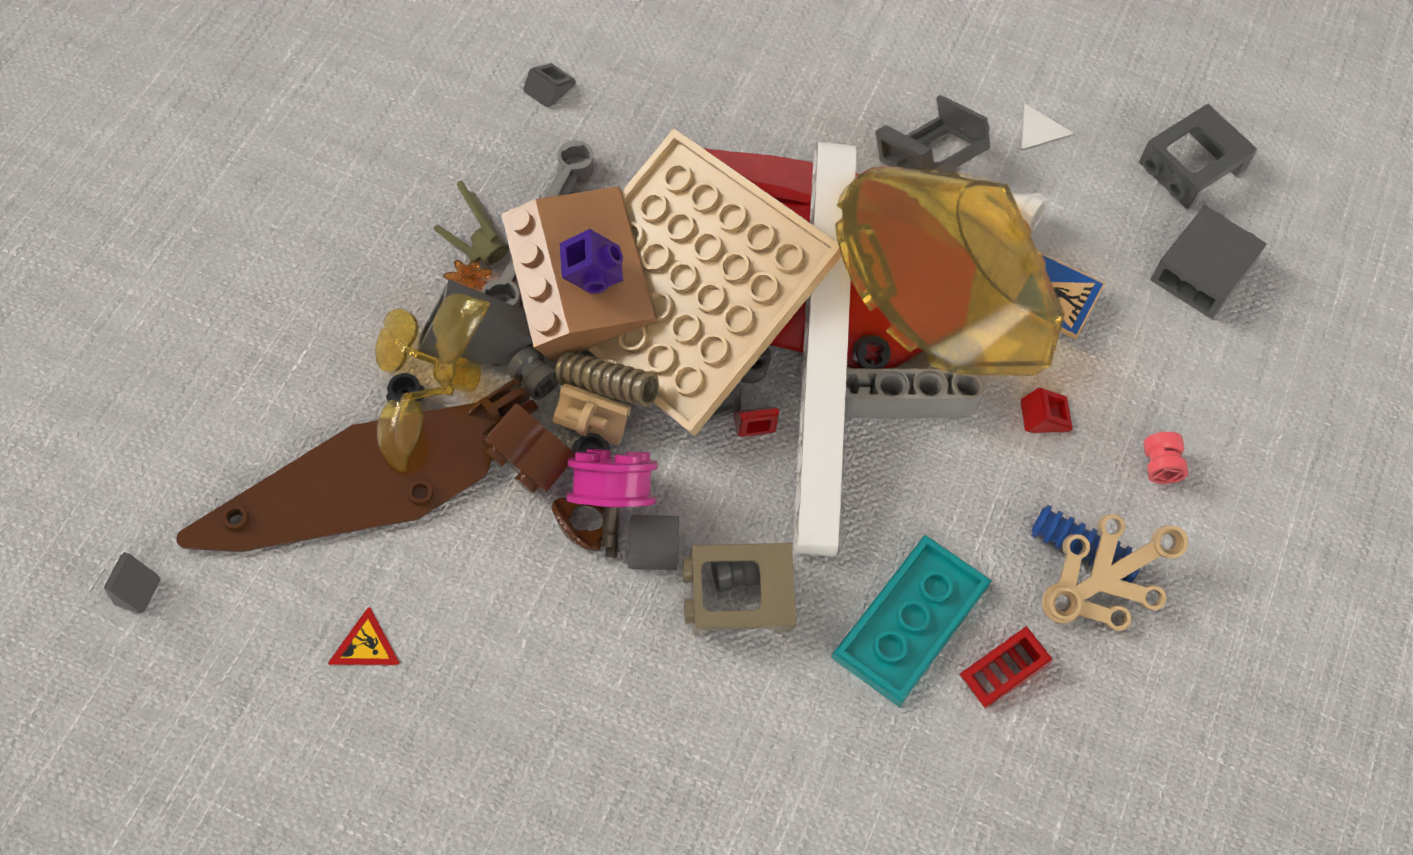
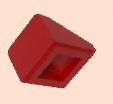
[1020,387,1073,433]
[733,407,779,437]

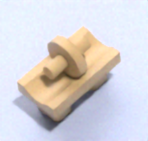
[552,383,631,445]

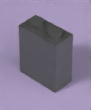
[1150,205,1267,319]

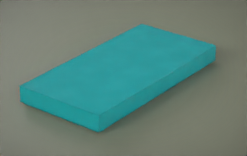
[831,535,992,708]

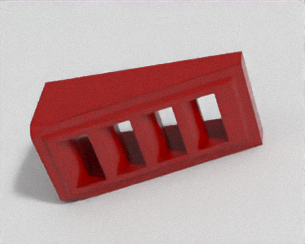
[959,626,1053,709]

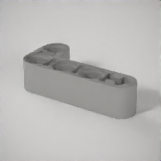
[844,336,986,418]

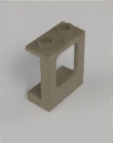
[682,543,796,635]

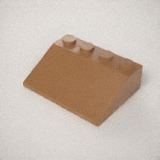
[501,186,658,362]

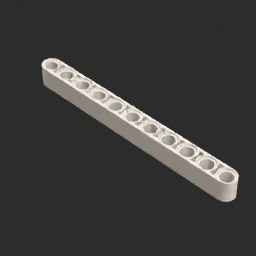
[793,141,856,557]

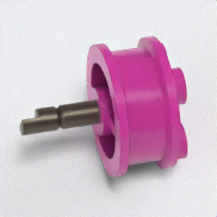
[566,449,658,558]

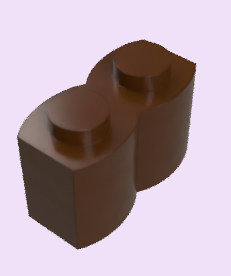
[482,403,575,494]

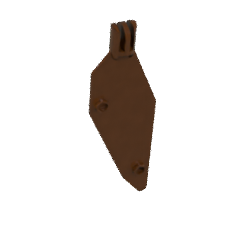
[176,377,539,552]

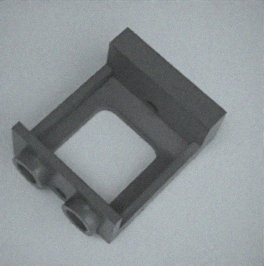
[875,95,990,186]
[1139,104,1258,209]

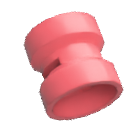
[1143,432,1188,484]

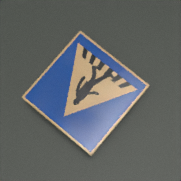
[1008,251,1106,339]

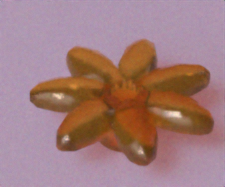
[443,260,492,290]

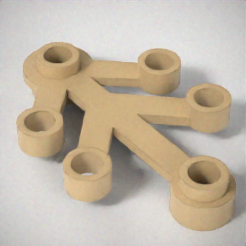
[1041,514,1188,631]

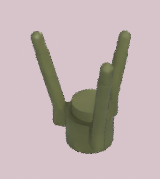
[434,181,509,266]

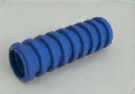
[1031,505,1140,583]

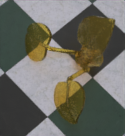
[375,293,491,472]

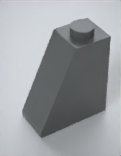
[415,279,533,365]

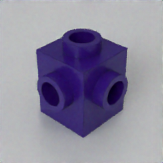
[559,229,623,294]

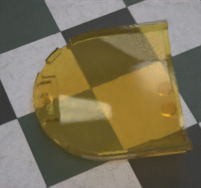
[835,166,1065,376]

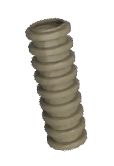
[555,352,659,407]

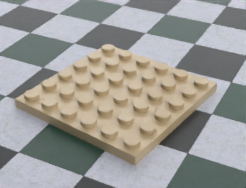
[587,128,846,436]

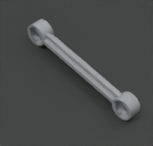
[482,140,594,308]

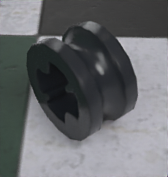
[852,335,891,369]

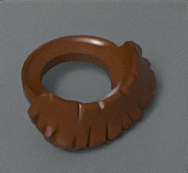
[551,498,604,551]

